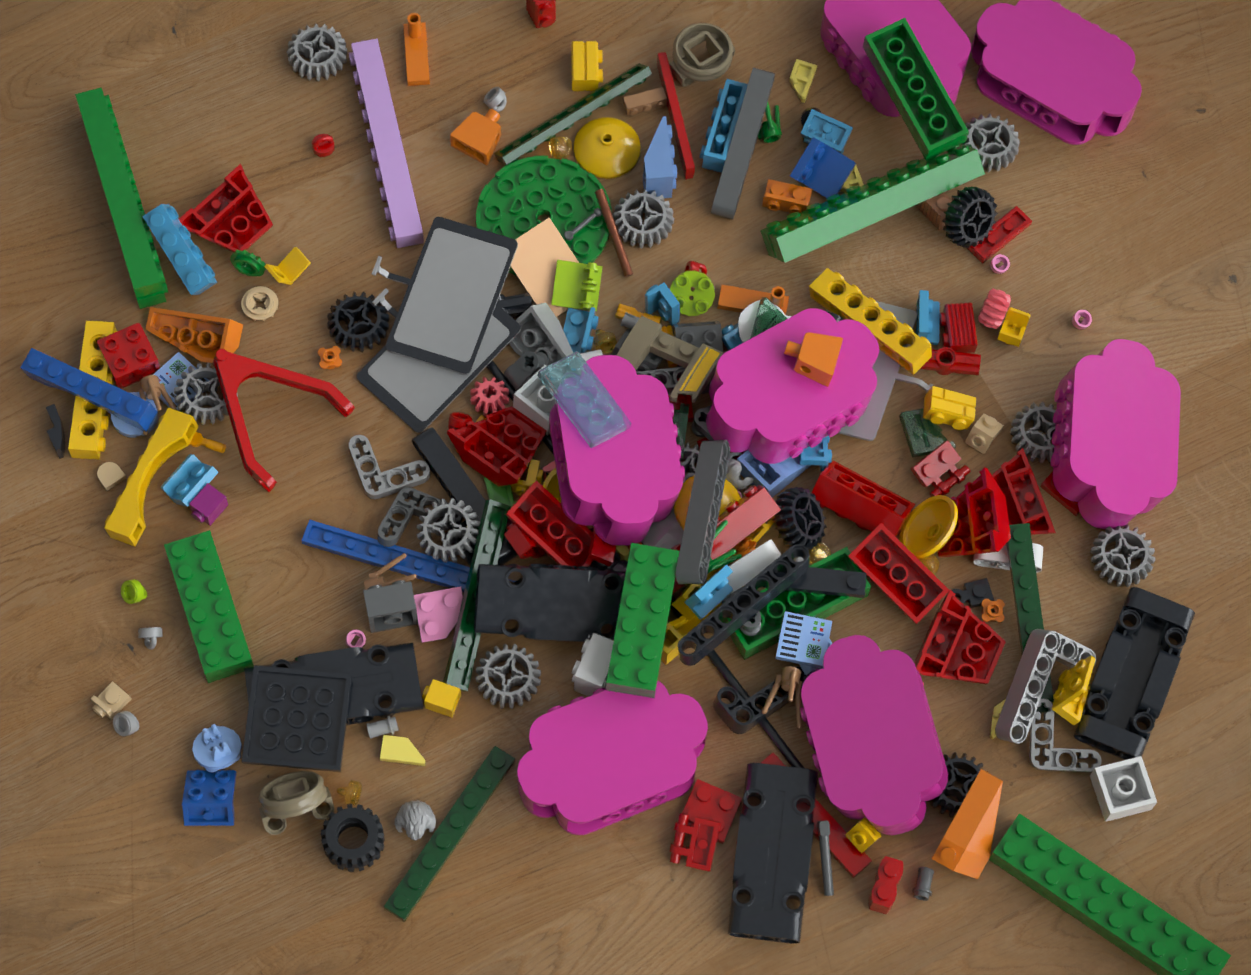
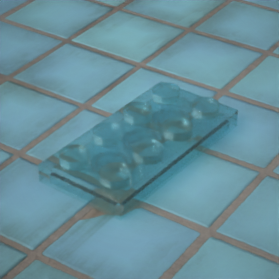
[537,351,632,448]

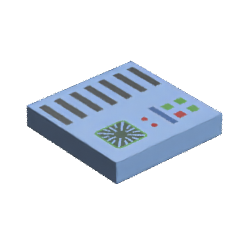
[153,352,209,412]
[775,611,832,669]

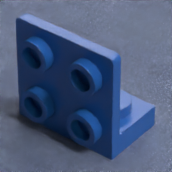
[790,137,856,198]
[182,770,236,826]

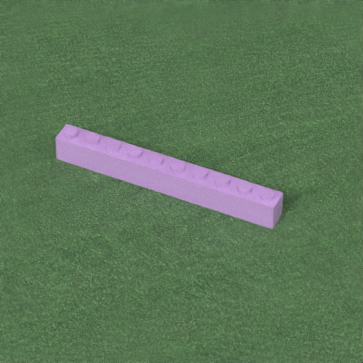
[348,38,424,248]

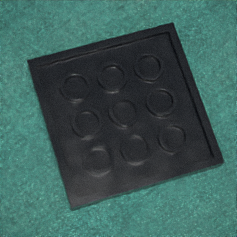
[242,665,352,772]

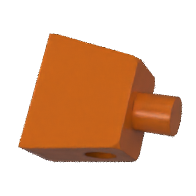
[450,109,501,166]
[784,332,843,387]

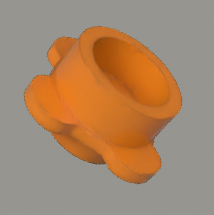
[318,346,342,369]
[732,537,757,558]
[981,599,1005,623]

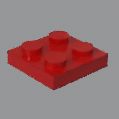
[682,779,742,844]

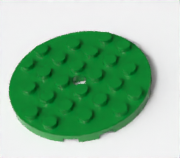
[476,156,612,276]

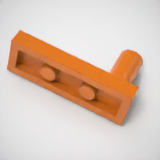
[403,13,430,86]
[717,285,789,315]

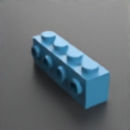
[700,79,748,173]
[143,204,218,295]

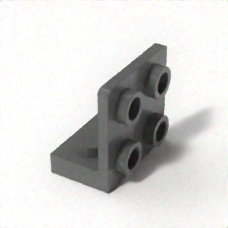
[673,321,723,367]

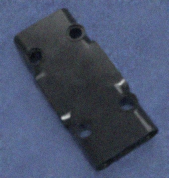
[474,564,626,642]
[1074,587,1195,760]
[244,642,423,725]
[728,763,818,944]

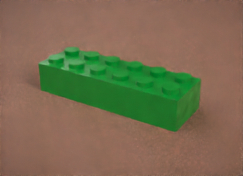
[863,18,969,160]
[164,530,254,683]
[606,543,679,698]
[721,547,871,660]

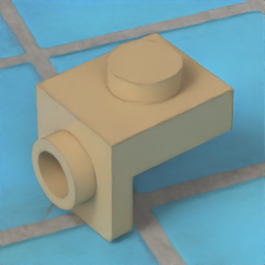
[965,414,1004,454]

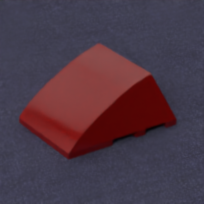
[179,163,273,253]
[447,406,547,486]
[992,448,1056,535]
[937,467,1011,558]
[915,590,1006,685]

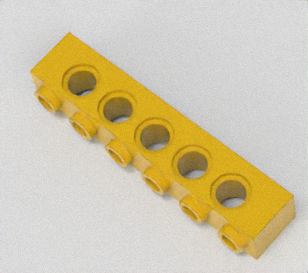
[809,268,932,375]
[68,321,117,460]

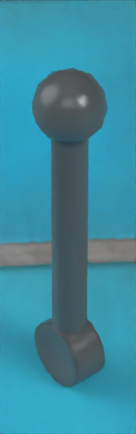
[564,208,602,241]

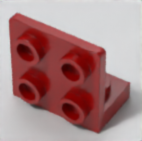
[97,323,161,389]

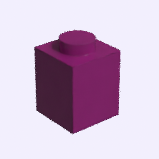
[189,483,228,526]

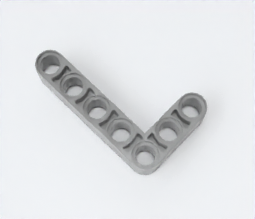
[995,629,1096,743]

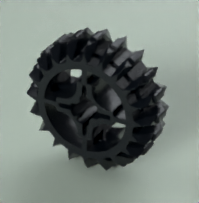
[942,186,998,248]
[327,291,389,353]
[772,487,827,550]
[932,752,988,818]

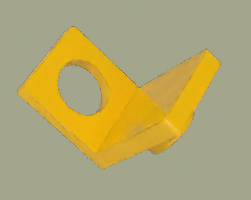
[264,247,311,285]

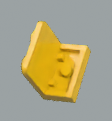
[1052,655,1095,726]

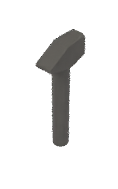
[816,820,834,896]

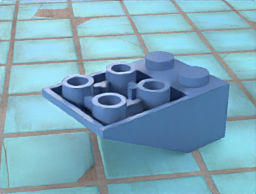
[643,116,677,198]
[737,450,811,498]

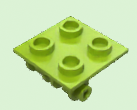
[551,260,603,312]

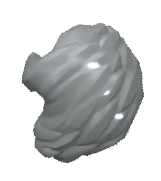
[726,452,753,490]
[395,800,436,840]

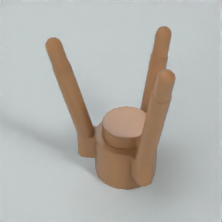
[139,375,178,435]
[364,553,417,590]
[762,666,802,730]

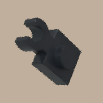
[951,578,994,608]

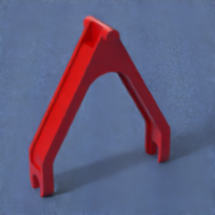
[213,349,355,492]

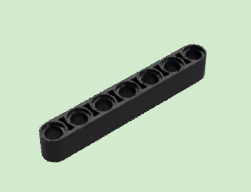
[412,427,518,565]
[678,544,810,666]

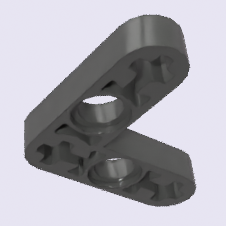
[377,487,462,547]

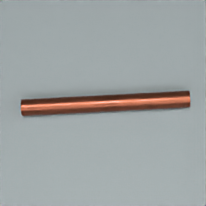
[595,189,633,277]

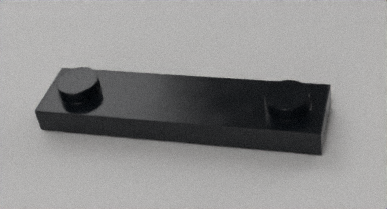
[775,567,866,598]

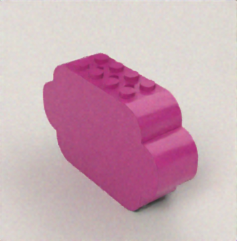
[820,0,971,117]
[971,0,1142,145]
[706,308,879,464]
[1051,339,1181,530]
[549,355,685,546]
[800,635,948,835]
[517,681,708,835]

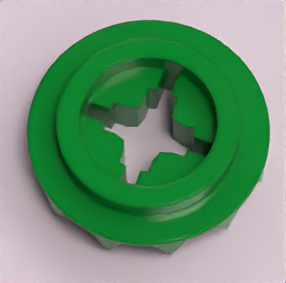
[230,250,266,277]

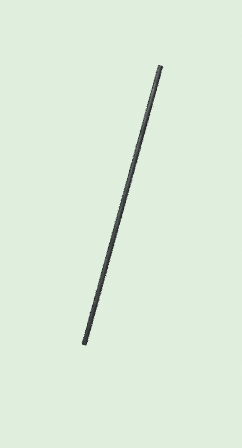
[486,360,804,768]

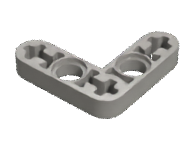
[349,435,430,499]
[1029,699,1102,772]

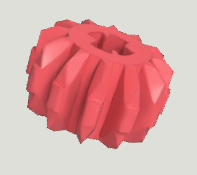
[978,289,1011,329]
[470,376,509,417]

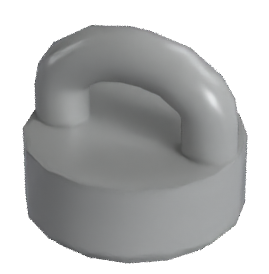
[484,87,507,112]
[138,627,163,650]
[113,711,140,736]

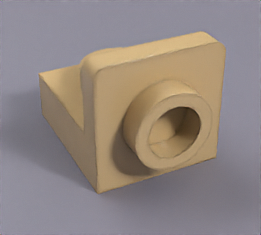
[90,681,131,720]

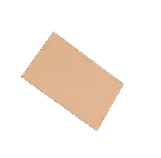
[511,218,579,317]

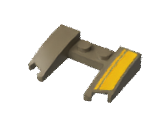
[616,316,724,403]

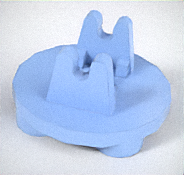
[192,724,242,772]

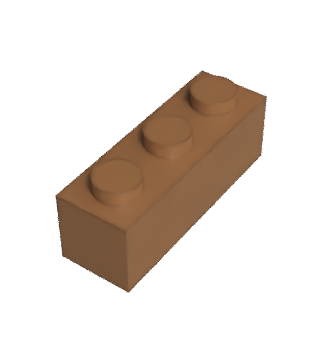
[623,87,667,116]

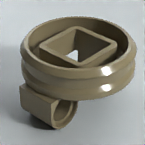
[670,23,735,87]
[259,771,334,835]

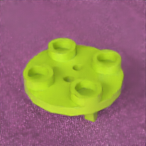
[670,270,715,316]

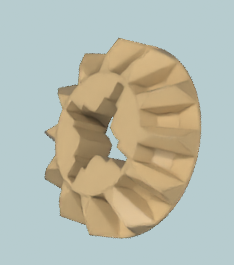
[241,286,278,322]

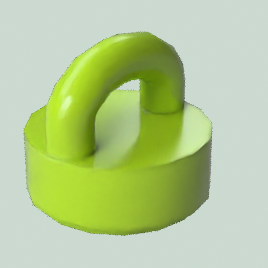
[121,579,147,604]

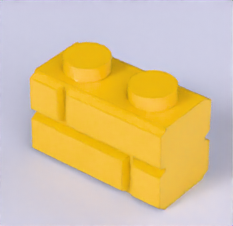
[571,41,603,91]
[923,386,976,430]

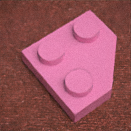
[414,587,463,643]

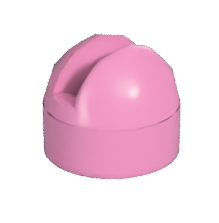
[990,254,1010,274]
[1072,310,1092,330]
[346,630,366,648]

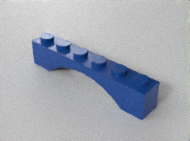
[20,348,158,432]

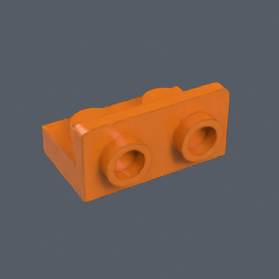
[762,179,812,214]

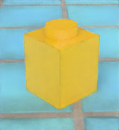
[422,679,461,718]

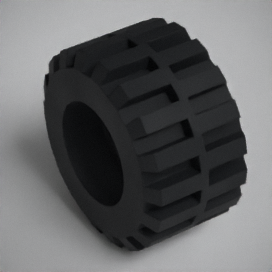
[321,804,385,872]

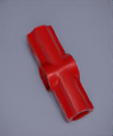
[920,347,981,376]

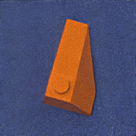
[146,307,243,364]
[932,769,1003,879]

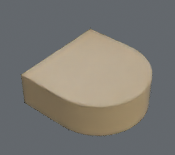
[97,462,126,491]

